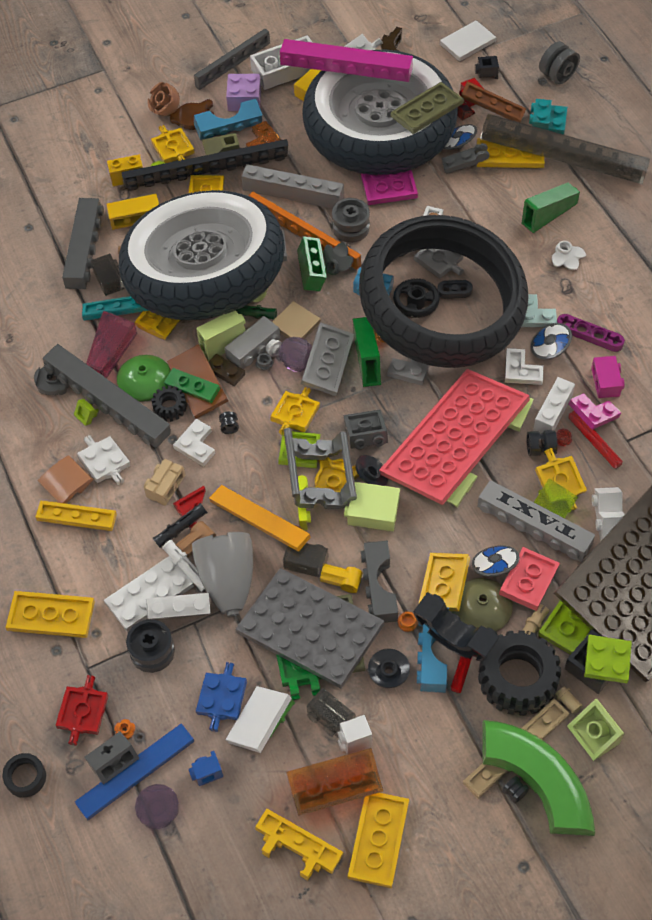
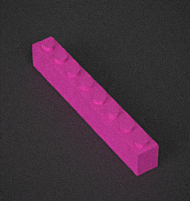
[280,39,413,82]

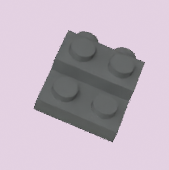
[343,410,388,450]

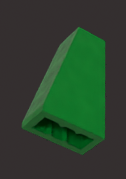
[521,182,580,233]
[352,317,381,387]

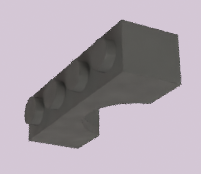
[360,540,398,623]

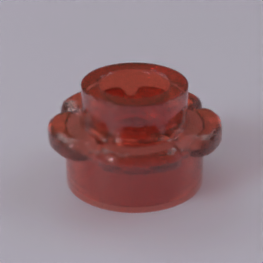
[556,428,572,447]

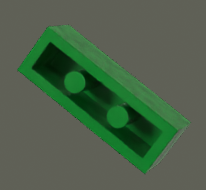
[297,236,327,292]

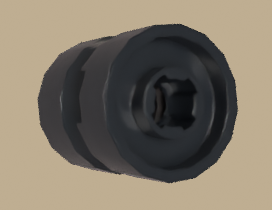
[526,430,558,456]

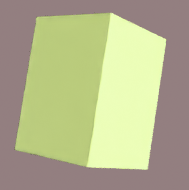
[567,699,624,761]

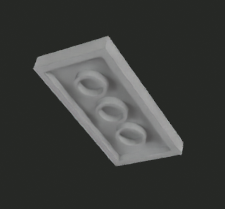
[301,322,354,396]

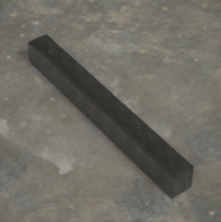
[480,114,650,184]

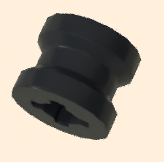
[219,411,239,434]
[502,775,530,804]

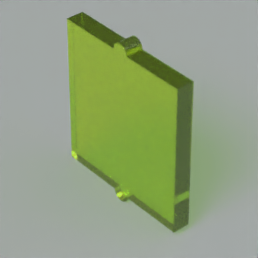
[534,478,578,518]

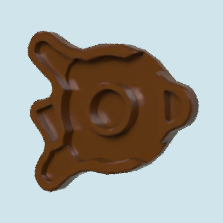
[170,99,214,130]

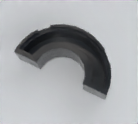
[413,592,499,661]

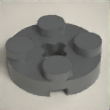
[34,367,69,396]

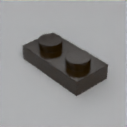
[209,354,246,387]

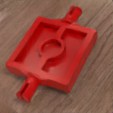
[55,675,109,746]

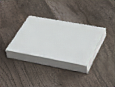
[440,21,496,62]
[226,686,292,753]

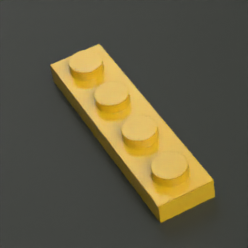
[35,500,117,531]

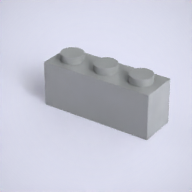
[225,316,280,369]

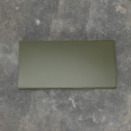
[391,82,464,134]

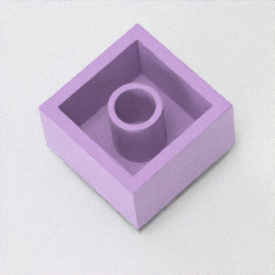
[226,74,261,111]

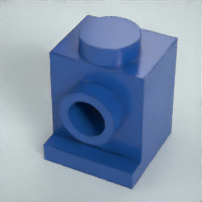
[188,751,223,786]

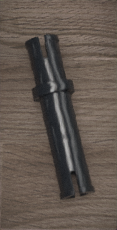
[153,503,208,548]

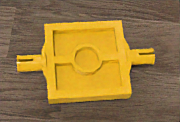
[151,125,195,163]
[270,387,320,436]
[535,448,587,512]

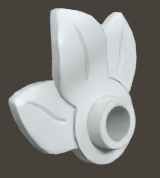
[552,241,586,270]

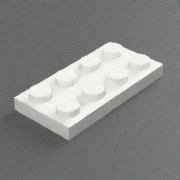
[104,556,194,632]

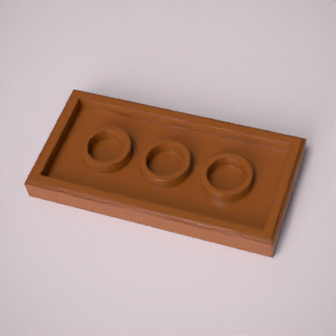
[167,344,228,419]

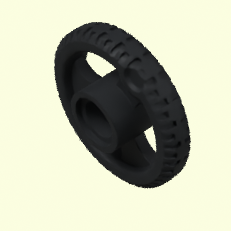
[393,278,440,318]

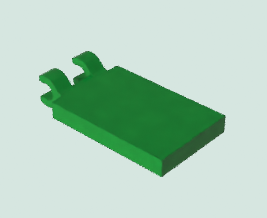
[276,654,322,701]

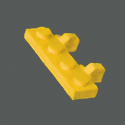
[255,808,343,881]

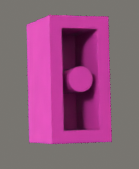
[591,356,625,398]

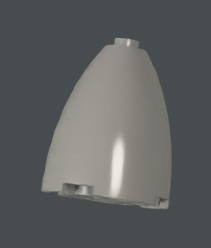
[192,532,253,617]

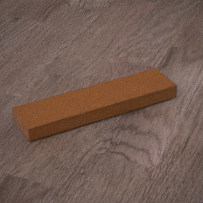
[461,81,527,124]

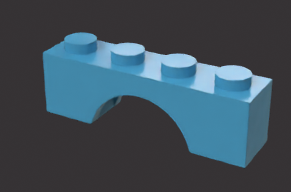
[194,99,263,140]
[417,608,449,693]

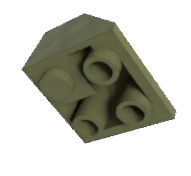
[202,133,240,155]

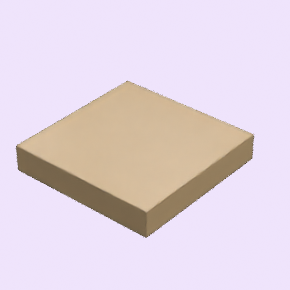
[272,301,321,345]

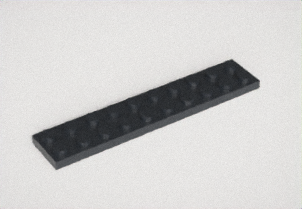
[121,139,289,191]

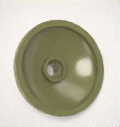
[452,578,513,632]

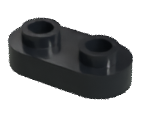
[437,280,473,299]

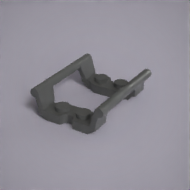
[284,428,357,509]

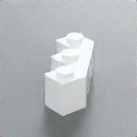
[592,487,625,541]

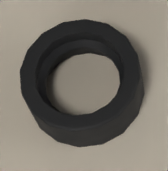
[2,753,46,797]

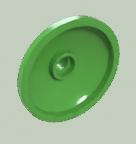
[117,355,171,402]

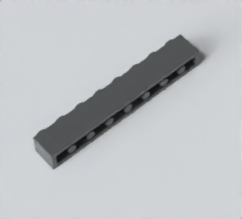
[43,344,171,448]

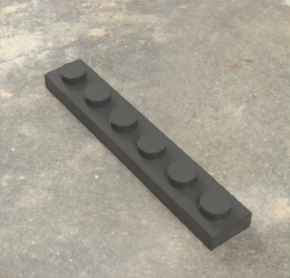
[194,29,270,90]

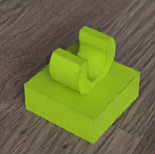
[74,399,99,426]

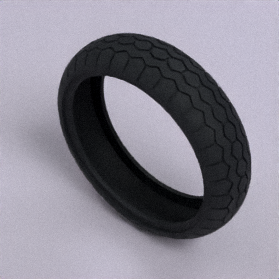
[359,215,528,368]

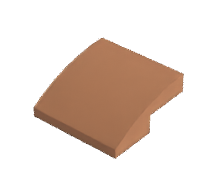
[37,455,94,504]

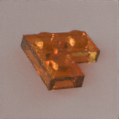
[246,121,281,147]

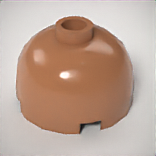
[148,82,180,116]

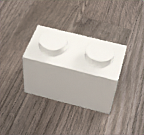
[337,715,372,758]

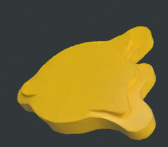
[315,457,359,492]

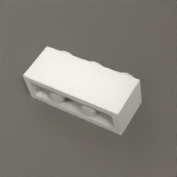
[533,377,575,434]
[146,593,210,619]

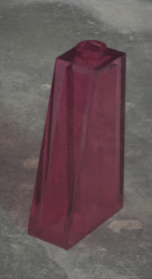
[86,311,137,378]

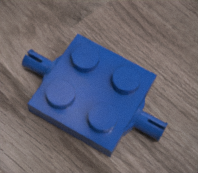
[196,662,247,732]

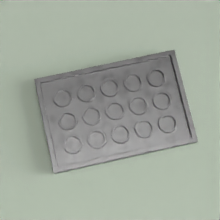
[236,568,384,689]

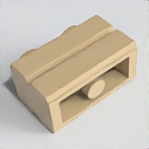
[144,459,186,506]

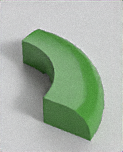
[482,720,595,836]

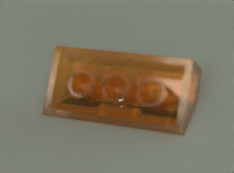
[286,748,383,816]

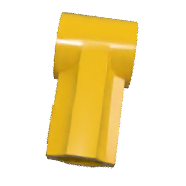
[320,564,363,593]

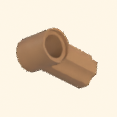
[176,521,216,558]

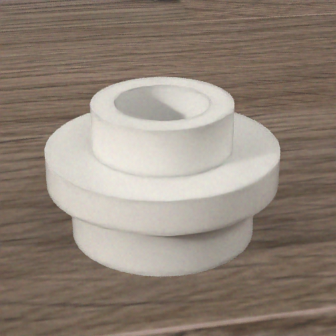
[266,339,282,357]

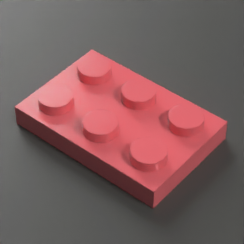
[499,547,560,611]

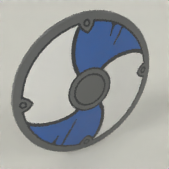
[443,124,477,150]
[531,323,572,360]
[472,545,520,576]

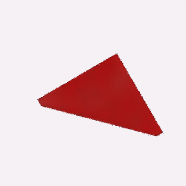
[173,486,206,530]

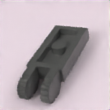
[442,143,490,174]

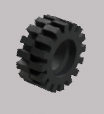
[151,386,187,422]

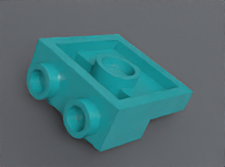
[529,99,568,135]

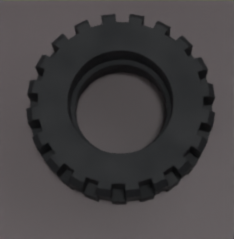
[478,630,561,716]

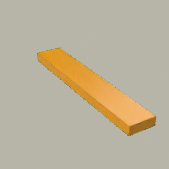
[209,485,311,552]

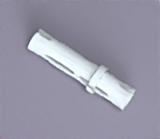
[162,540,205,592]

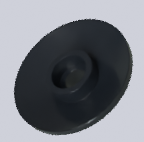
[355,455,389,486]
[368,648,410,688]

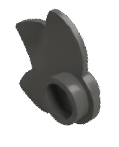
[323,242,353,275]

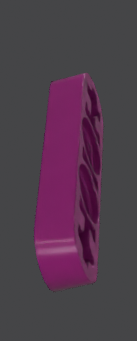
[557,314,625,352]

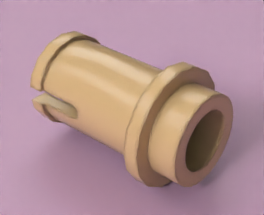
[555,686,583,714]

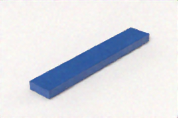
[75,723,194,821]

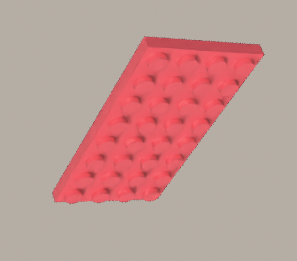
[379,369,530,505]

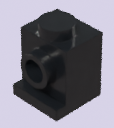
[475,56,499,79]

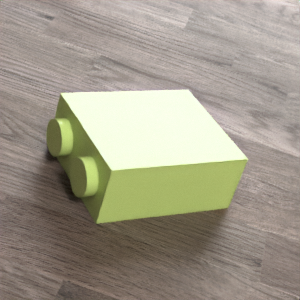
[196,310,246,362]
[344,482,400,532]

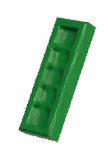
[164,368,221,403]

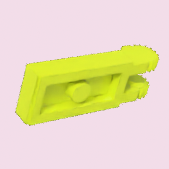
[298,475,311,531]

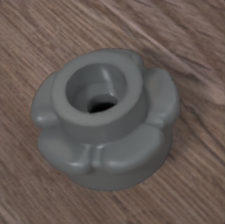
[256,353,274,370]

